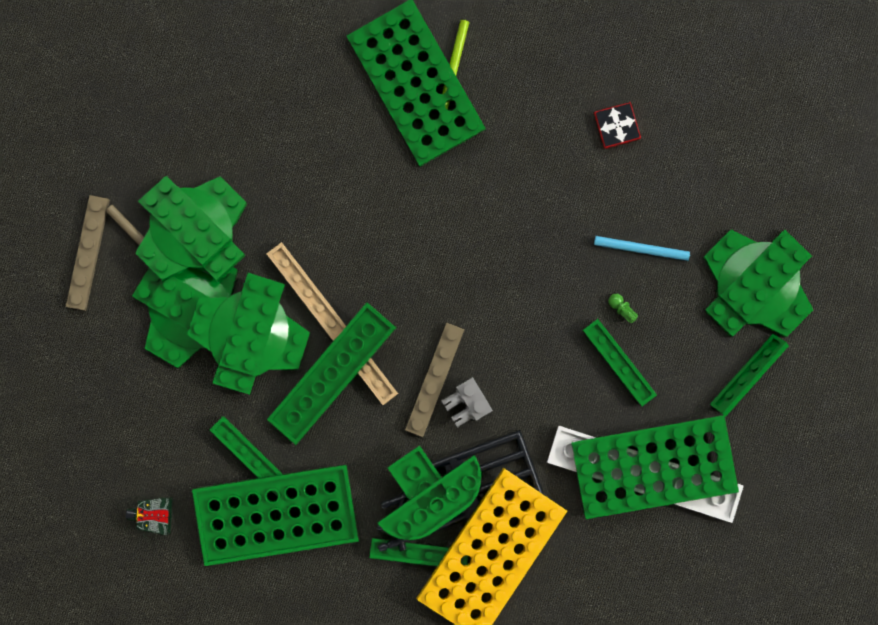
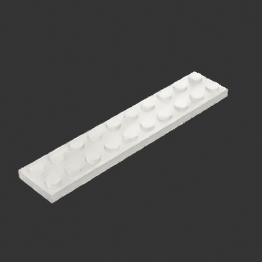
[547,426,743,523]

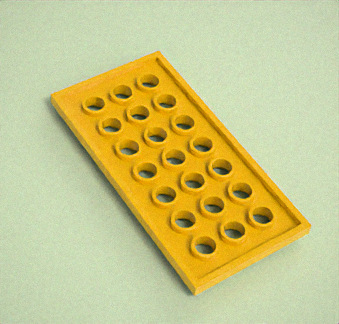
[416,468,567,625]

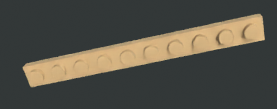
[267,242,398,405]

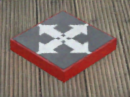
[594,102,641,149]

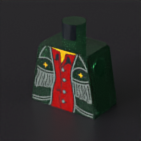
[126,497,173,535]

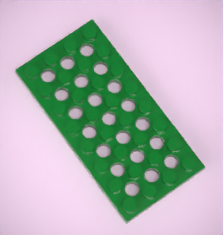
[347,0,486,167]
[571,415,739,519]
[192,464,359,566]

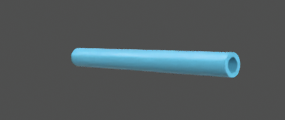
[594,236,690,261]

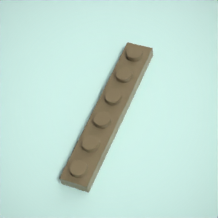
[66,195,110,311]
[405,323,465,437]

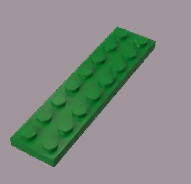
[267,302,397,445]

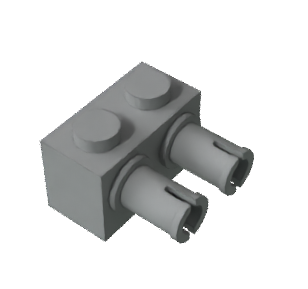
[441,377,493,428]

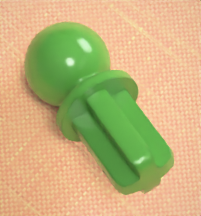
[608,294,638,323]

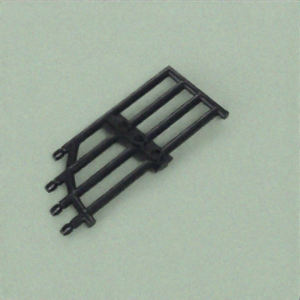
[377,430,544,552]

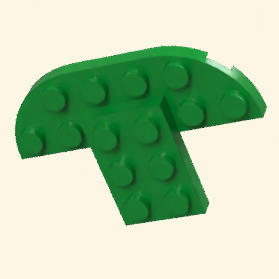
[378,445,481,540]

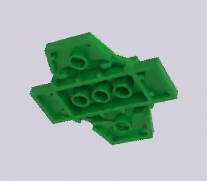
[136,176,247,282]
[703,230,813,337]
[132,267,238,368]
[187,273,310,395]

